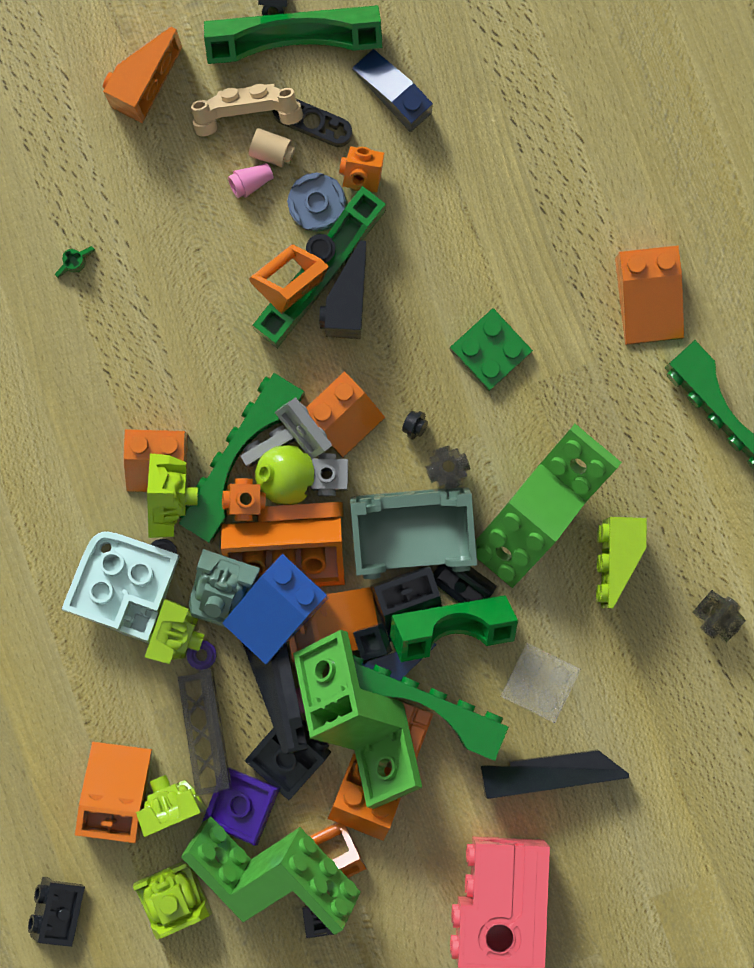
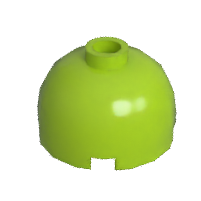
[255,445,314,505]

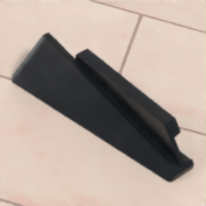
[242,643,308,754]
[481,749,629,799]

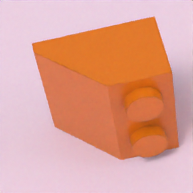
[306,371,385,458]
[124,429,188,492]

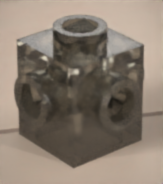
[425,446,471,491]
[693,590,746,643]

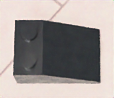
[319,240,366,339]

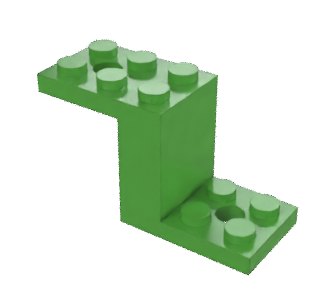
[475,424,622,588]
[293,630,423,809]
[181,817,361,935]

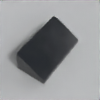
[433,564,497,603]

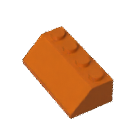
[221,517,345,586]

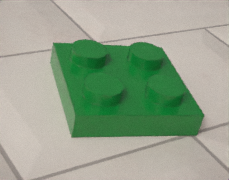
[449,308,533,391]

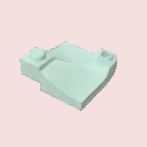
[62,532,180,644]

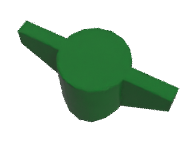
[55,246,95,278]

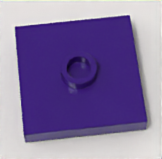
[202,766,280,846]

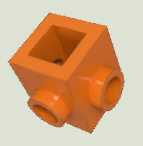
[339,147,385,193]
[222,478,266,521]

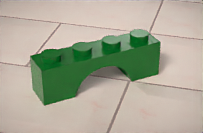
[390,595,518,662]

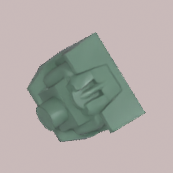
[188,549,260,627]

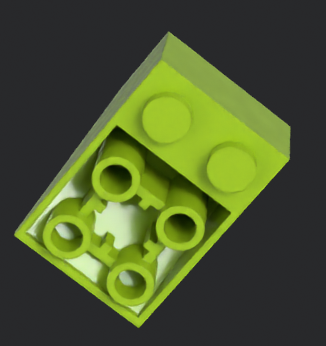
[596,517,647,609]

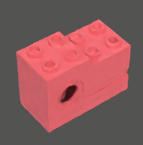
[450,836,550,968]

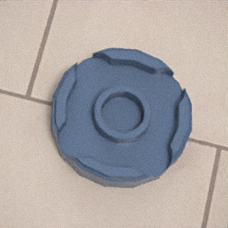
[287,172,346,232]

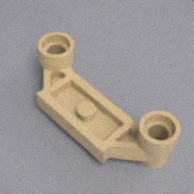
[191,84,303,136]

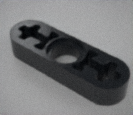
[272,99,352,147]

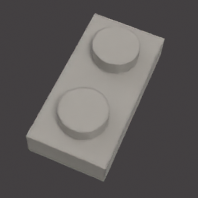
[275,397,332,459]
[240,425,296,468]

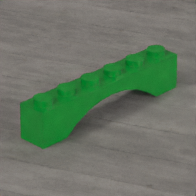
[204,5,383,64]
[252,186,386,349]
[664,340,754,470]
[179,373,305,544]
[353,655,509,761]

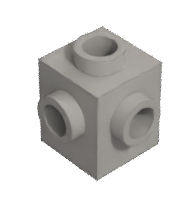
[311,453,348,496]

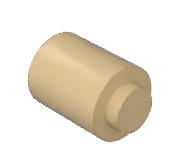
[249,128,295,168]

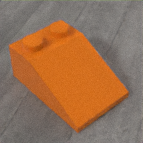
[103,27,182,123]
[615,245,684,345]

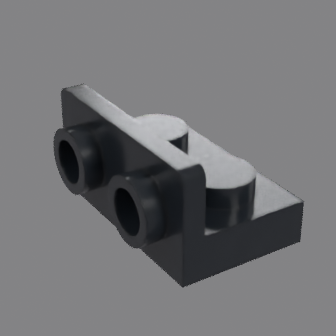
[28,877,85,947]

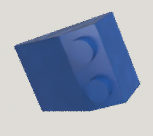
[222,554,329,665]

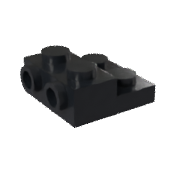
[244,719,331,800]

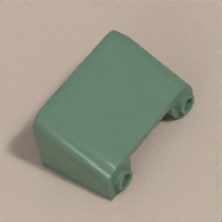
[350,487,477,579]

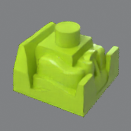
[147,453,198,538]
[145,599,205,664]
[136,775,207,837]
[133,860,213,940]

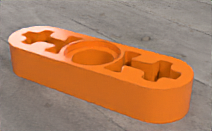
[258,502,344,522]

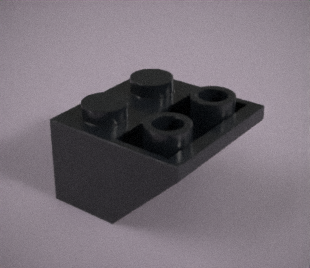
[370,566,442,642]

